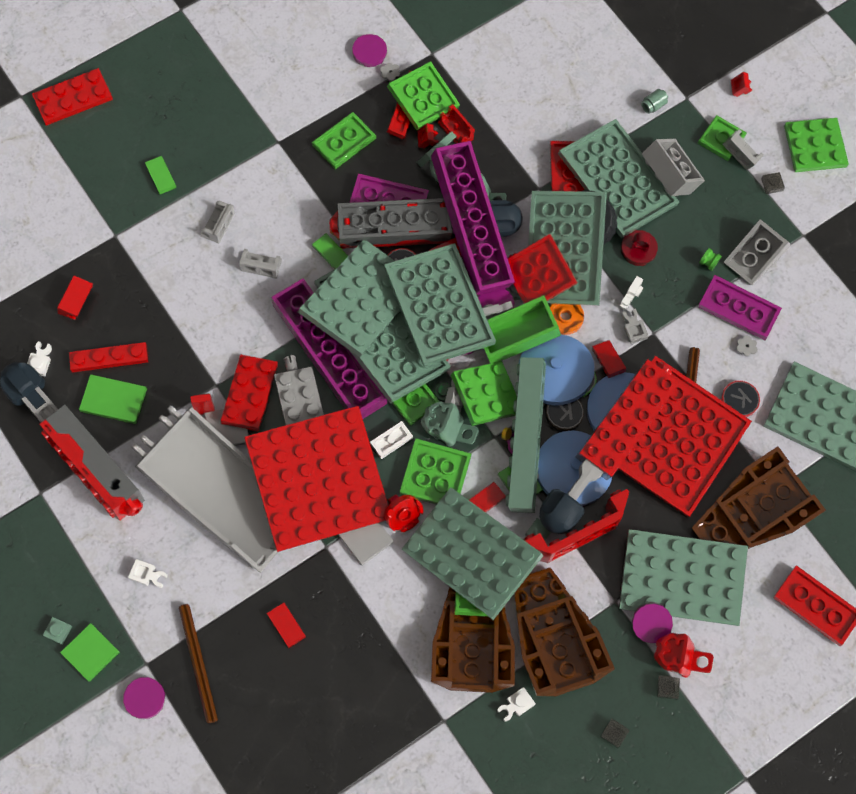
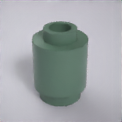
[641,89,668,114]

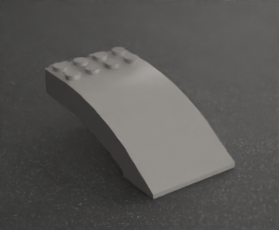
[132,406,278,573]

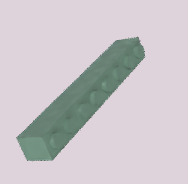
[506,358,546,513]

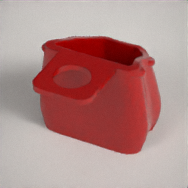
[654,633,714,678]

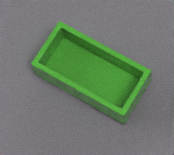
[484,295,561,364]

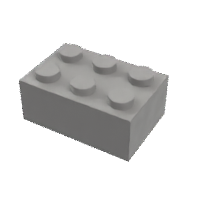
[642,139,705,196]

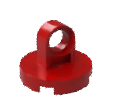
[385,494,423,532]

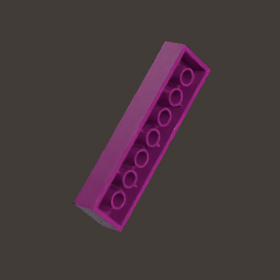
[431,141,515,295]
[271,278,387,419]

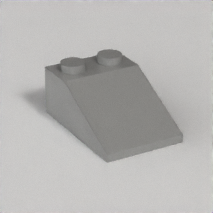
[724,219,791,285]

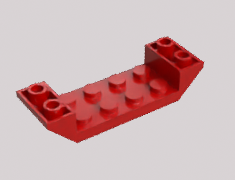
[523,489,629,563]

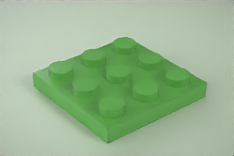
[387,62,460,130]
[784,118,849,172]
[451,361,517,426]
[400,439,472,505]

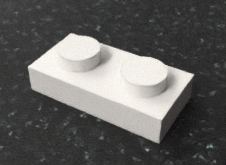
[370,421,413,459]

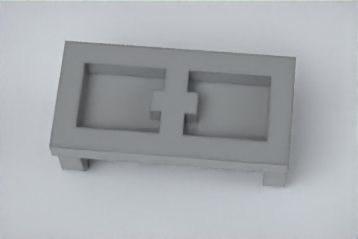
[722,129,764,170]
[200,201,235,244]
[239,249,282,279]

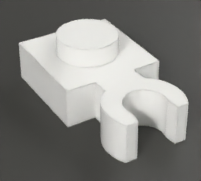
[620,276,643,310]
[27,341,52,377]
[128,559,167,588]
[497,687,535,722]

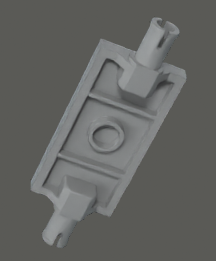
[274,355,324,425]

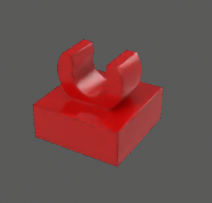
[731,72,752,97]
[418,123,438,149]

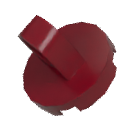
[621,230,658,266]

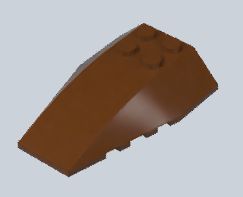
[692,446,826,549]
[514,567,615,697]
[431,587,515,693]

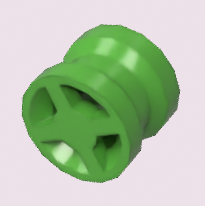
[699,248,722,271]

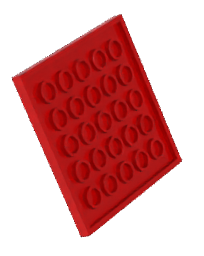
[618,356,752,517]
[244,406,388,552]

